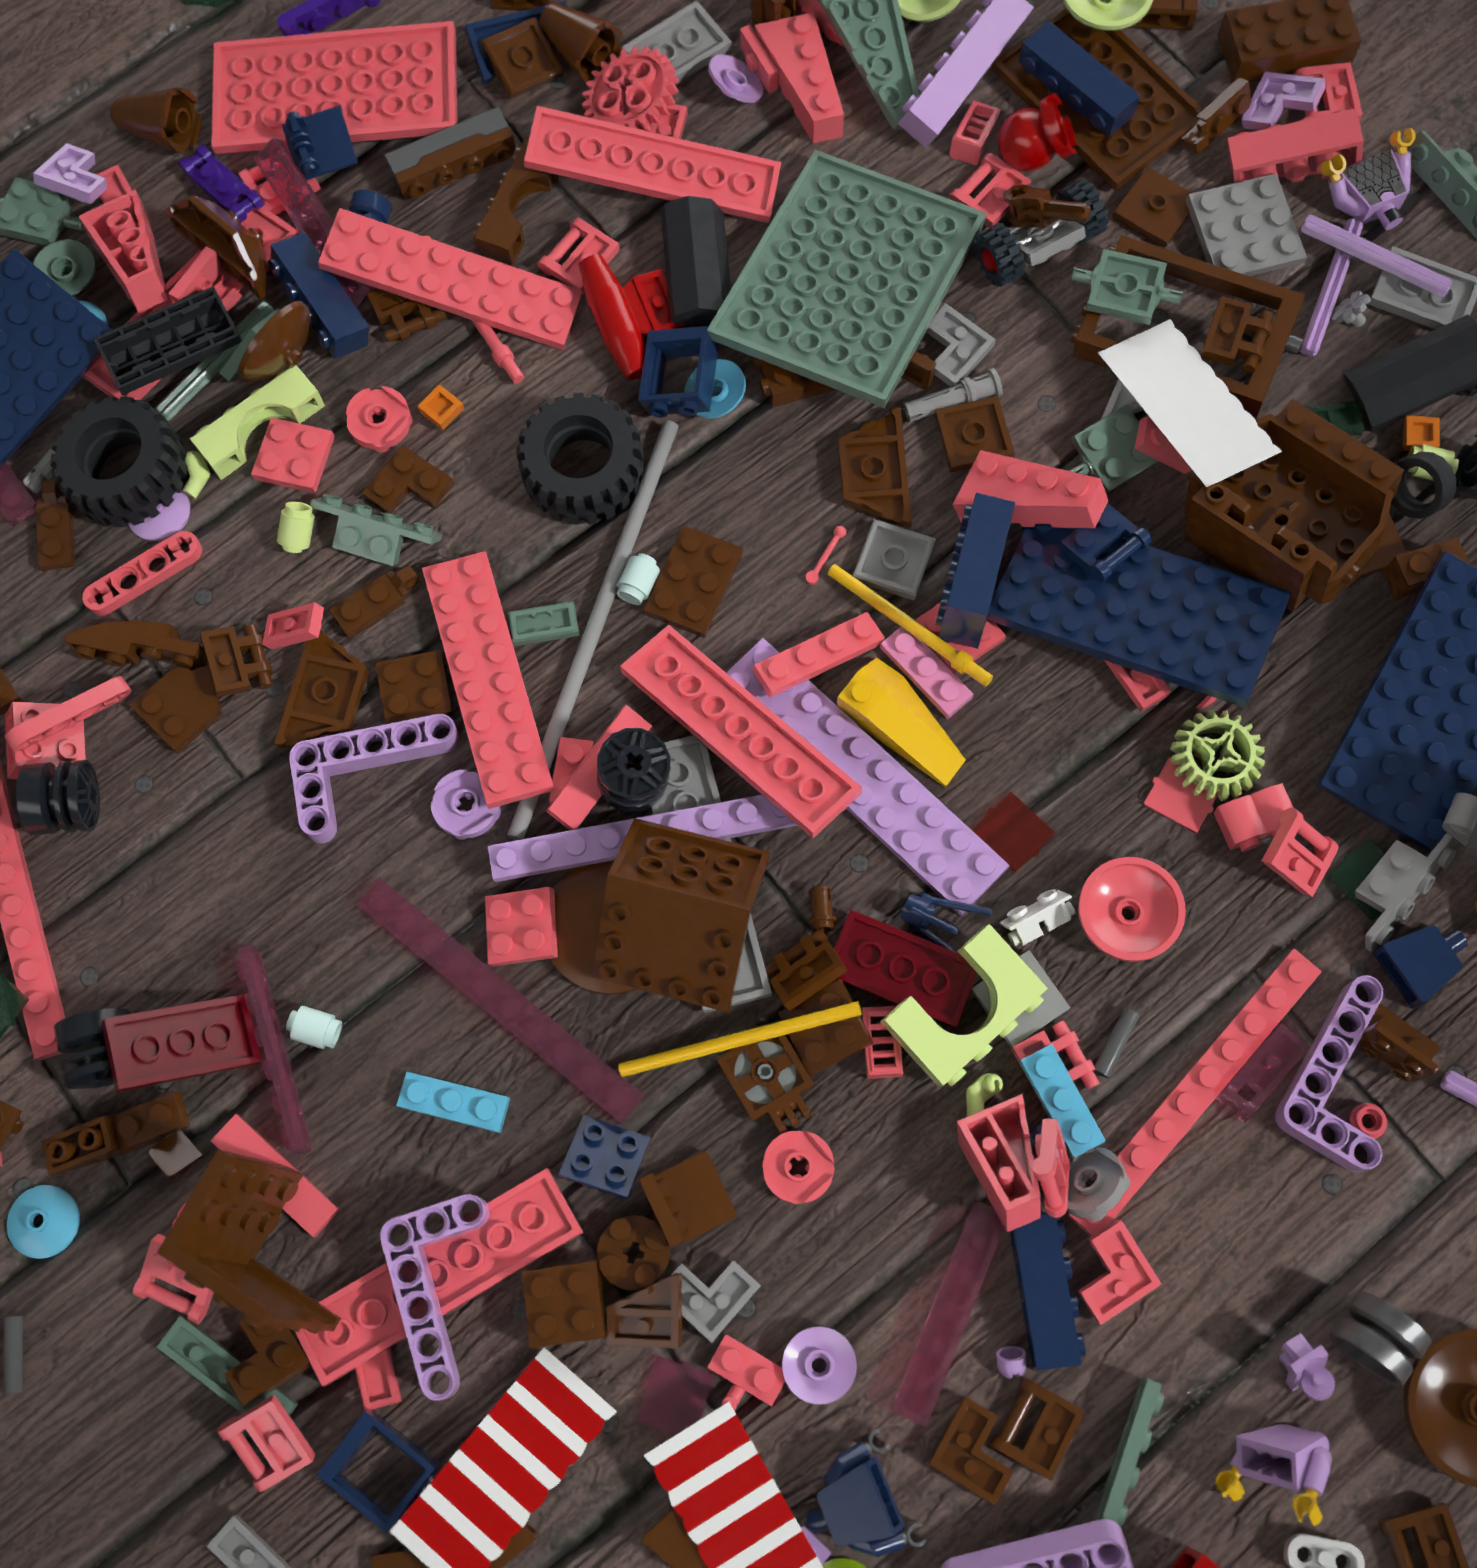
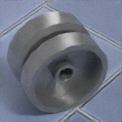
[1329,1290,1432,1386]

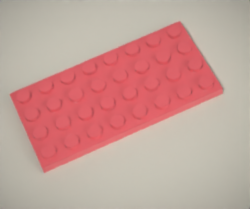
[212,21,457,154]

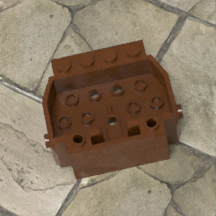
[1184,399,1404,612]

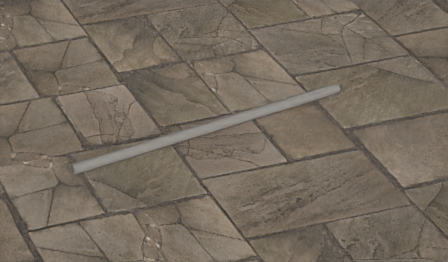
[507,420,679,841]

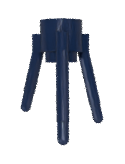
[901,892,993,953]

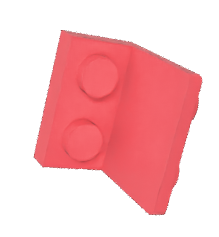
[5,702,86,779]

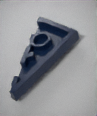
[464,1,567,85]

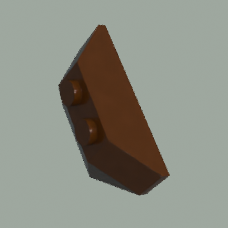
[166,195,266,300]

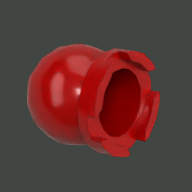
[998,93,1077,172]

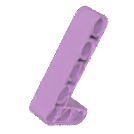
[289,714,460,843]
[1275,975,1383,1172]
[380,1194,490,1401]
[941,1519,1134,1568]

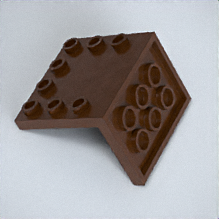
[592,818,770,1013]
[157,1149,341,1334]

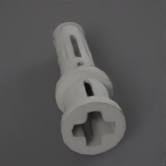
[903,368,1003,423]

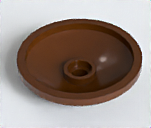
[238,301,310,382]

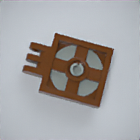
[716,1035,814,1134]

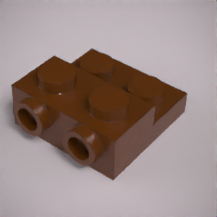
[750,356,834,408]

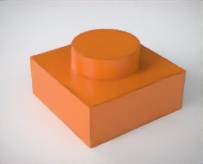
[417,384,465,431]
[1403,415,1440,451]

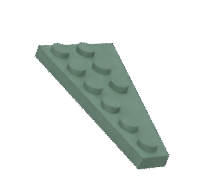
[818,0,919,130]

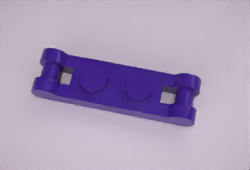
[277,0,381,36]
[178,144,265,222]

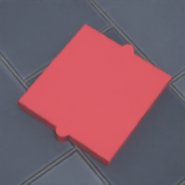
[1143,757,1218,834]

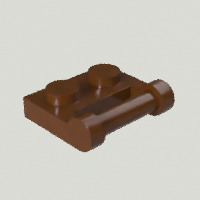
[990,1377,1086,1481]
[1378,1502,1469,1568]

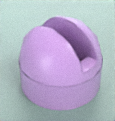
[996,1346,1027,1379]

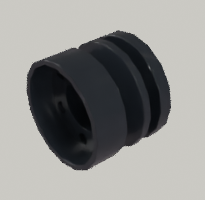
[597,728,670,812]
[16,759,100,835]
[54,1008,131,1089]

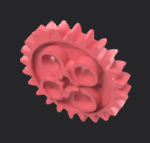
[582,45,679,132]

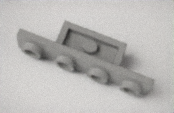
[1355,833,1456,953]

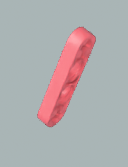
[82,531,202,616]
[4,676,132,752]

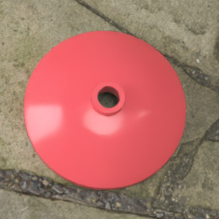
[1078,857,1186,962]

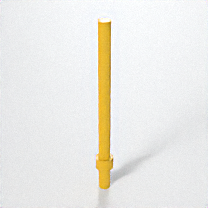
[828,564,993,687]

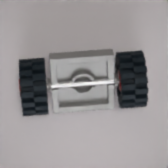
[973,179,1109,287]

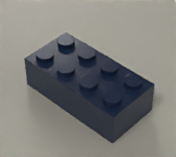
[935,493,1015,649]

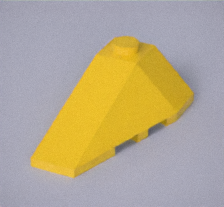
[837,657,966,788]

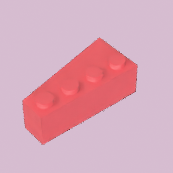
[754,12,844,144]
[1227,108,1364,183]
[79,189,168,313]
[953,450,1108,528]

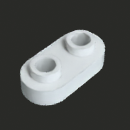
[1283,1533,1365,1568]

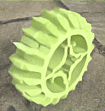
[1170,709,1265,802]

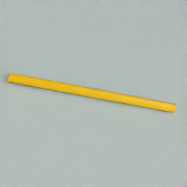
[618,1001,862,1077]

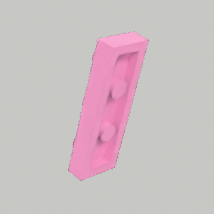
[880,627,973,719]

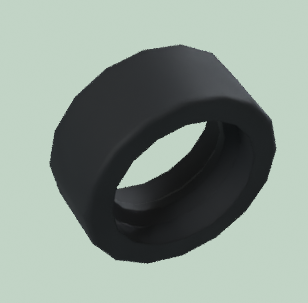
[1391,451,1456,519]

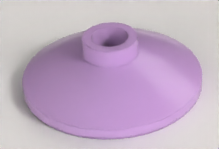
[708,54,763,103]
[128,488,191,541]
[782,1327,857,1405]

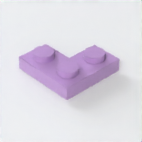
[1241,72,1326,130]
[33,143,107,204]

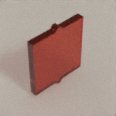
[972,792,1055,873]

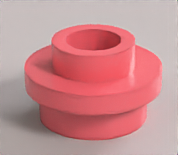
[1349,1103,1387,1139]

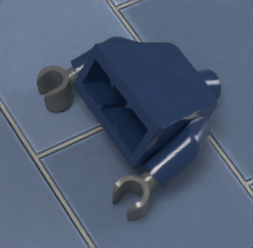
[806,1429,926,1557]

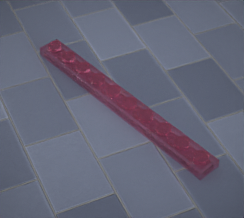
[357,878,645,1125]

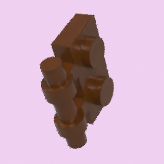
[367,289,447,343]
[1201,296,1273,373]
[200,624,273,697]
[765,928,848,1011]

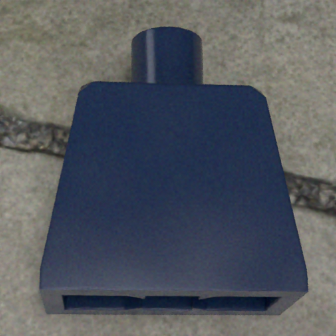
[1372,925,1468,1009]

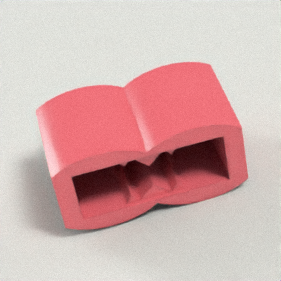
[1213,783,1293,852]

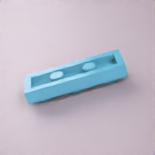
[1019,1044,1106,1159]
[396,1071,510,1134]

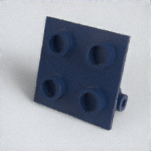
[282,105,358,182]
[558,1115,651,1199]

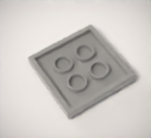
[1185,173,1307,276]

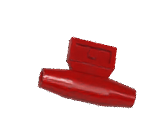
[579,254,685,381]

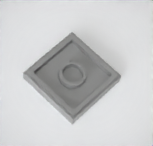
[853,519,936,601]
[971,950,1071,1048]

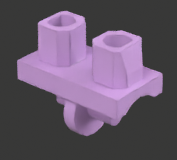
[1279,1333,1335,1401]

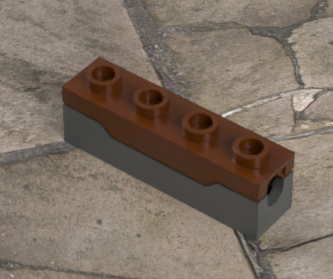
[385,107,516,201]

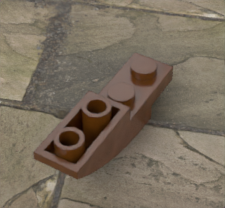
[63,621,206,668]
[41,1092,190,1175]

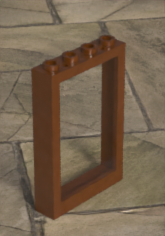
[1070,235,1306,418]

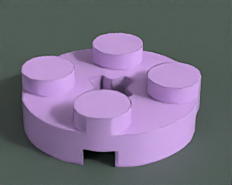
[431,770,501,840]

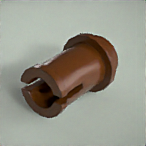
[809,886,837,932]

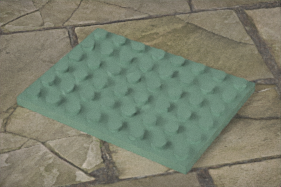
[707,150,987,408]

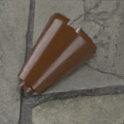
[540,3,623,82]
[110,88,201,153]

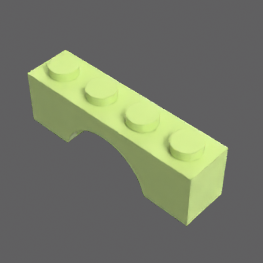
[190,365,325,480]

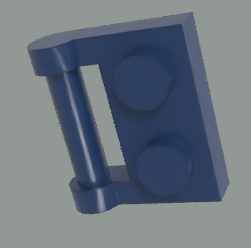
[1060,504,1152,582]

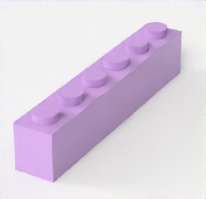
[898,0,1034,148]

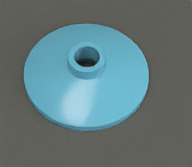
[684,359,746,419]
[7,1185,80,1259]

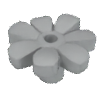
[1331,291,1371,327]

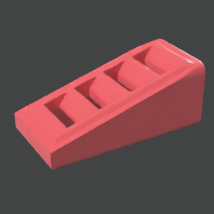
[950,101,1001,165]
[862,1006,903,1079]

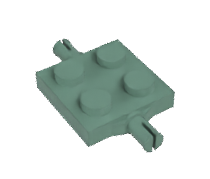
[0,177,85,246]
[1071,249,1183,325]
[1067,404,1159,493]

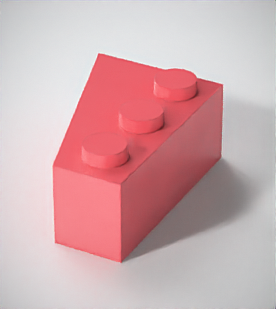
[957,1094,1041,1232]

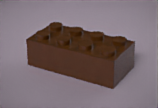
[1218,0,1362,83]

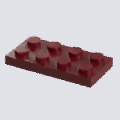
[834,910,977,1029]
[101,994,261,1092]

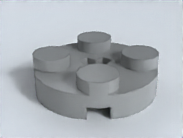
[1067,1147,1131,1222]

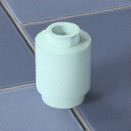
[617,553,660,605]
[286,1006,342,1049]

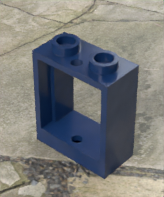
[638,326,719,417]
[317,1410,441,1533]

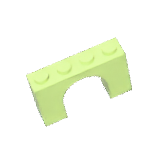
[880,924,1048,1086]

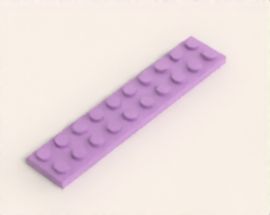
[727,638,1010,916]

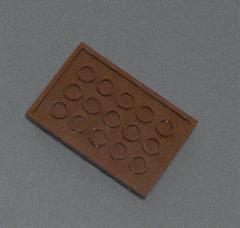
[992,8,1204,191]

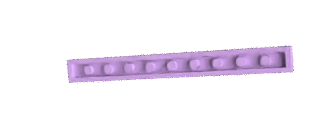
[488,795,798,882]

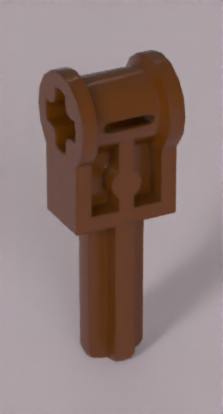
[1004,184,1091,228]

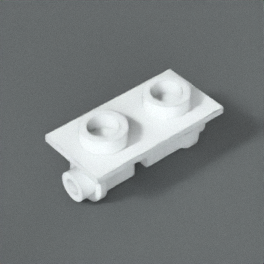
[999,889,1075,946]

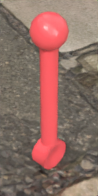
[806,526,846,585]

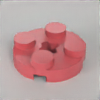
[346,386,413,453]
[762,1131,835,1205]

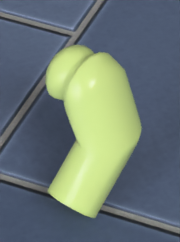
[181,451,210,499]
[966,1073,1003,1117]

